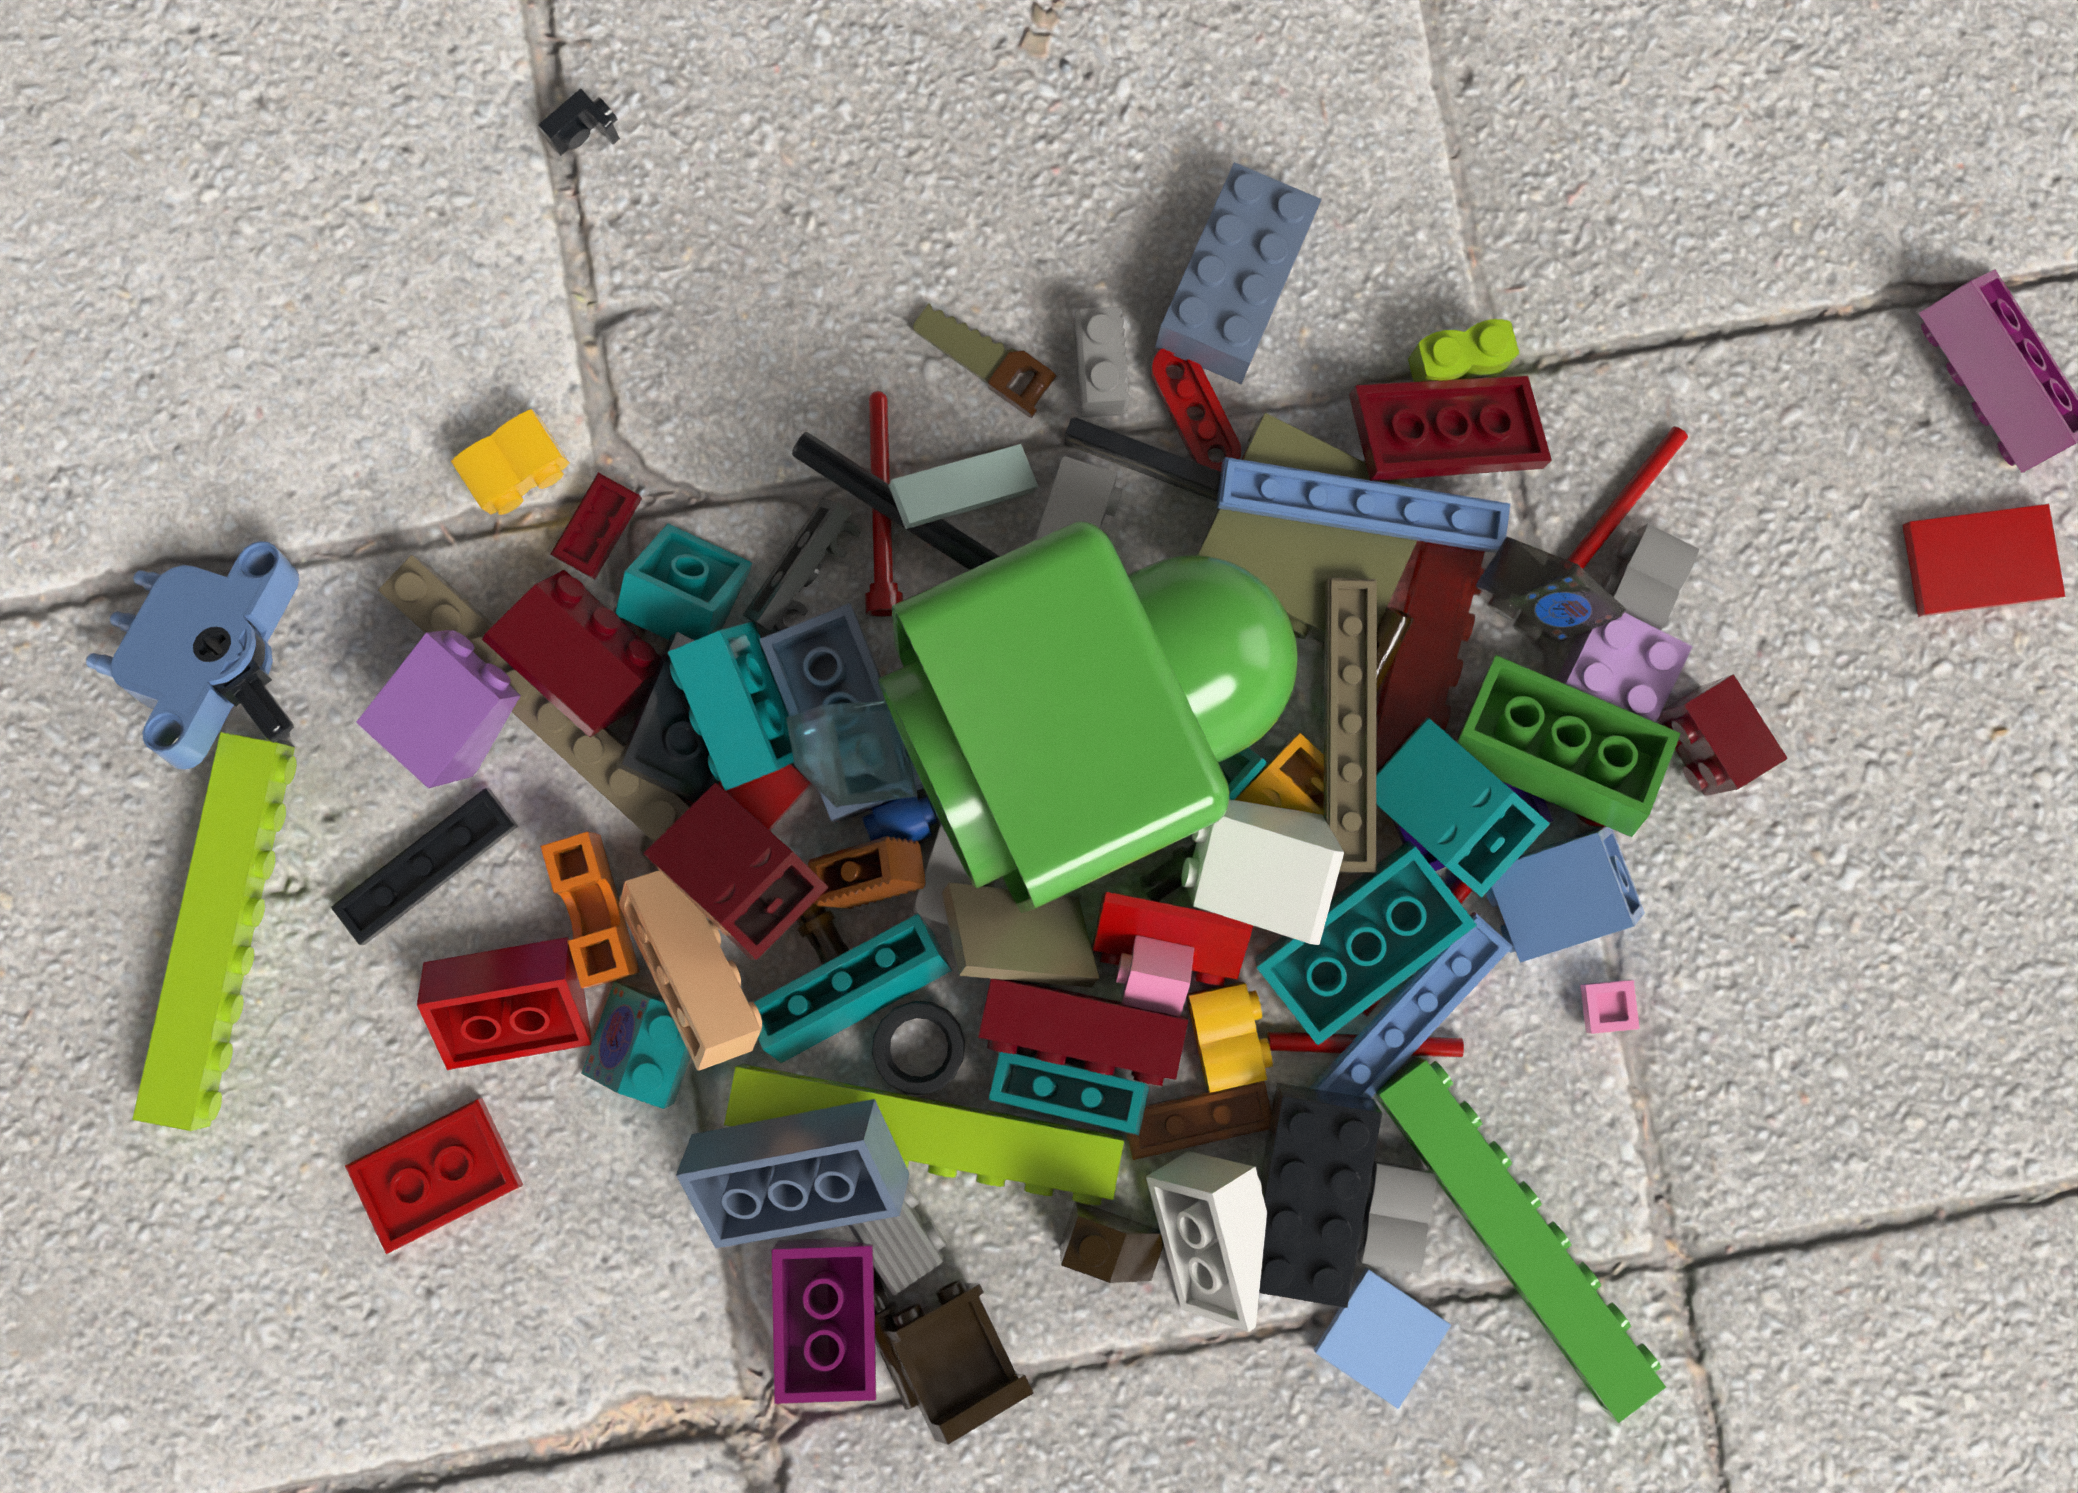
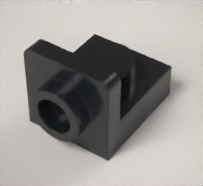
[538,88,620,156]

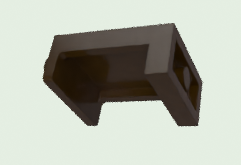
[883,1279,1034,1445]

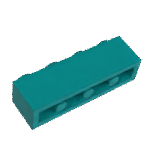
[753,913,952,1063]

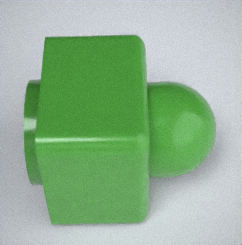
[878,521,1298,913]

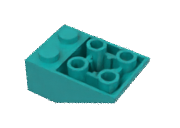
[1376,717,1550,898]

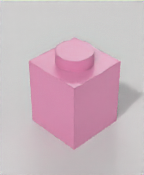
[1116,935,1194,1017]

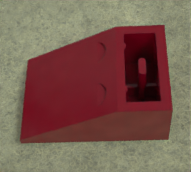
[643,783,828,960]

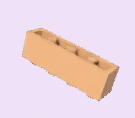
[619,870,762,1071]

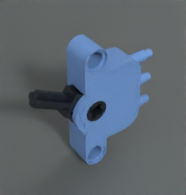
[86,541,300,770]

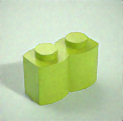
[1408,319,1519,382]

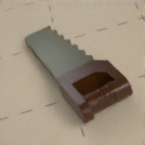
[913,303,1057,418]

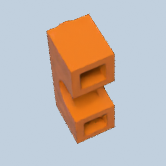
[540,831,640,989]

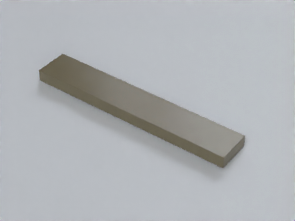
[1324,577,1377,874]

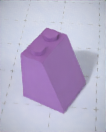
[356,630,521,789]

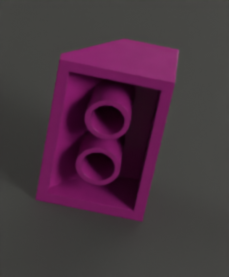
[772,1238,877,1404]

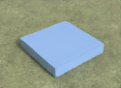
[1313,1267,1451,1409]

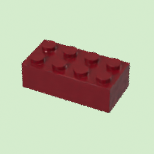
[978,979,1189,1086]

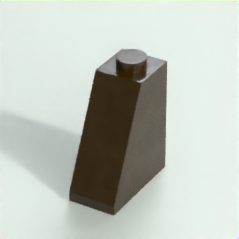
[1059,1201,1164,1283]

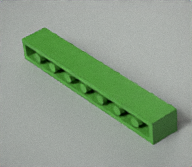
[1374,1057,1666,1423]

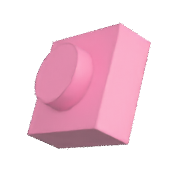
[1580,980,1640,1034]

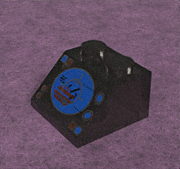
[1475,536,1626,643]

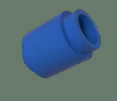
[862,791,938,841]

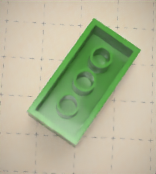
[1456,655,1681,837]

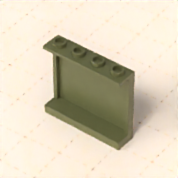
[1197,413,1417,651]

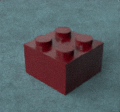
[1657,674,1788,796]

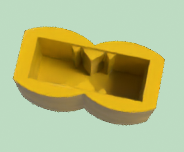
[451,409,570,515]
[1186,982,1273,1093]

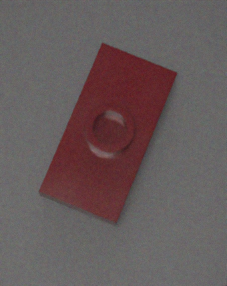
[550,472,642,580]

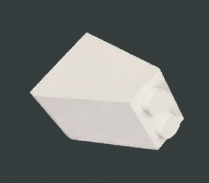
[1182,799,1344,945]

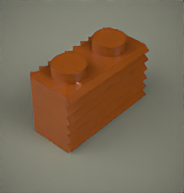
[808,836,926,909]

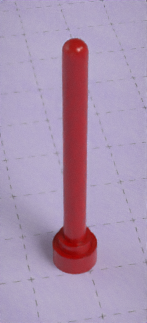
[865,391,903,617]

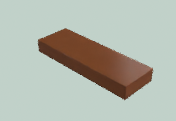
[1126,1081,1272,1160]

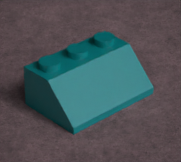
[668,621,805,791]

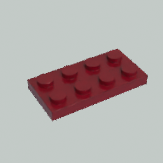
[1348,376,1552,481]

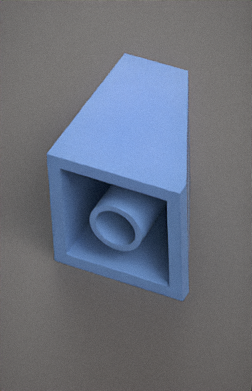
[1486,826,1645,963]

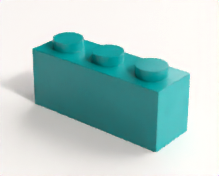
[989,1052,1149,1135]

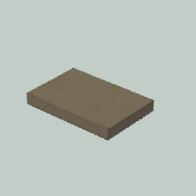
[942,882,1099,988]

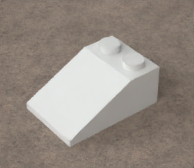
[1146,1151,1267,1332]

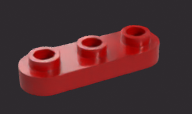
[1151,348,1242,472]

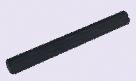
[792,432,1000,570]

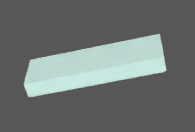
[888,444,1038,529]

